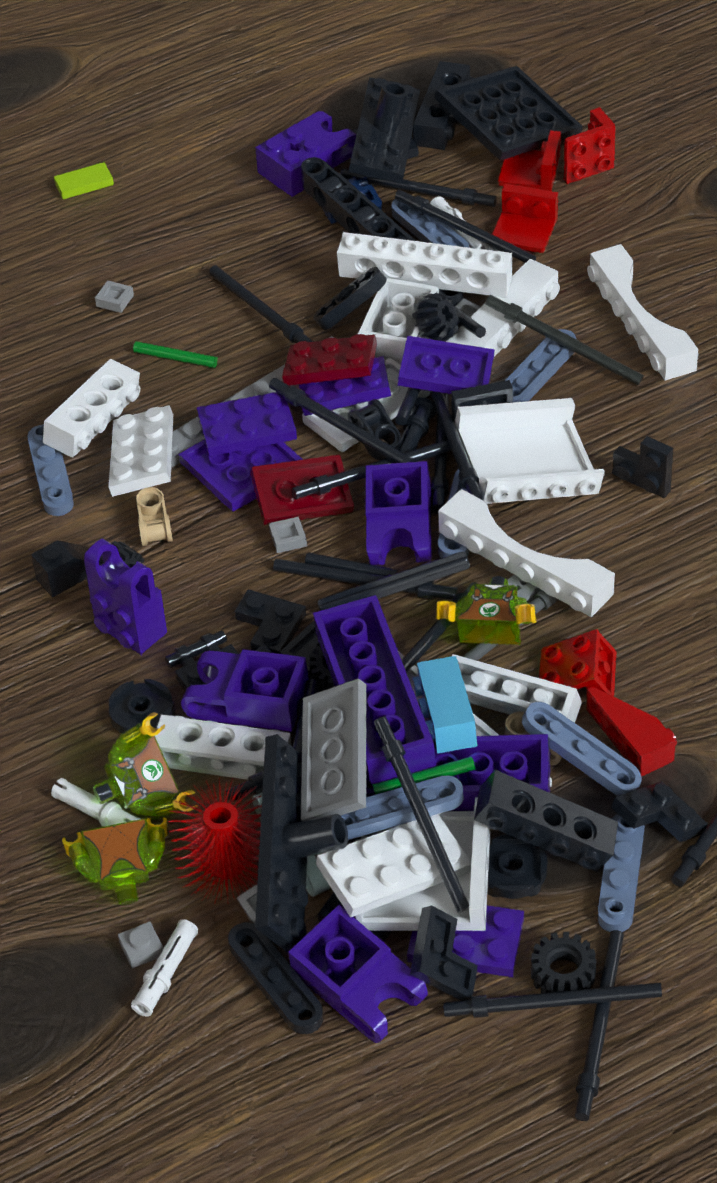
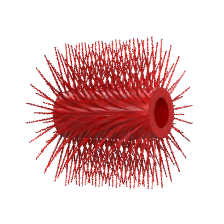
[168,778,262,904]

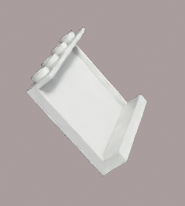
[455,398,604,504]
[355,798,491,931]

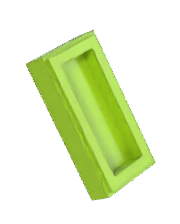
[54,162,114,199]

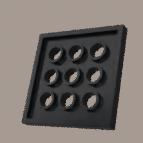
[435,66,583,161]

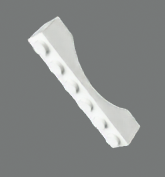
[587,244,698,381]
[438,489,615,617]

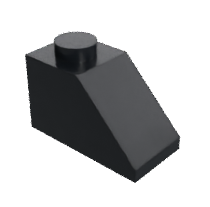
[31,540,89,598]

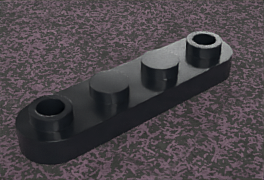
[228,922,323,1034]

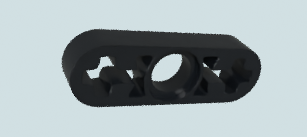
[313,267,387,330]

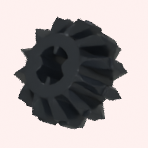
[412,293,460,341]

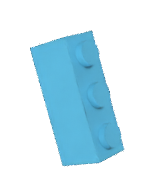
[413,656,477,754]

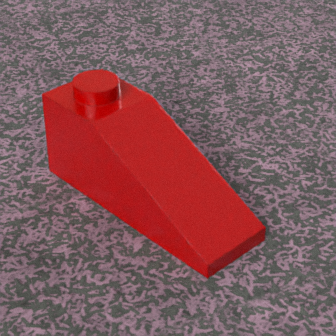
[586,687,677,777]

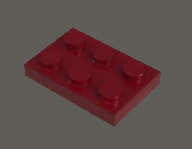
[282,334,377,386]
[250,455,354,525]

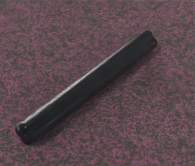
[318,551,470,611]

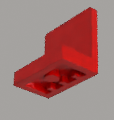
[564,107,616,184]
[498,131,561,191]
[492,184,558,253]
[539,629,617,697]

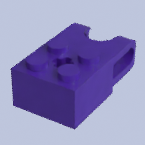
[255,111,357,197]
[366,461,432,566]
[84,538,167,655]
[181,650,309,732]
[289,905,428,1043]

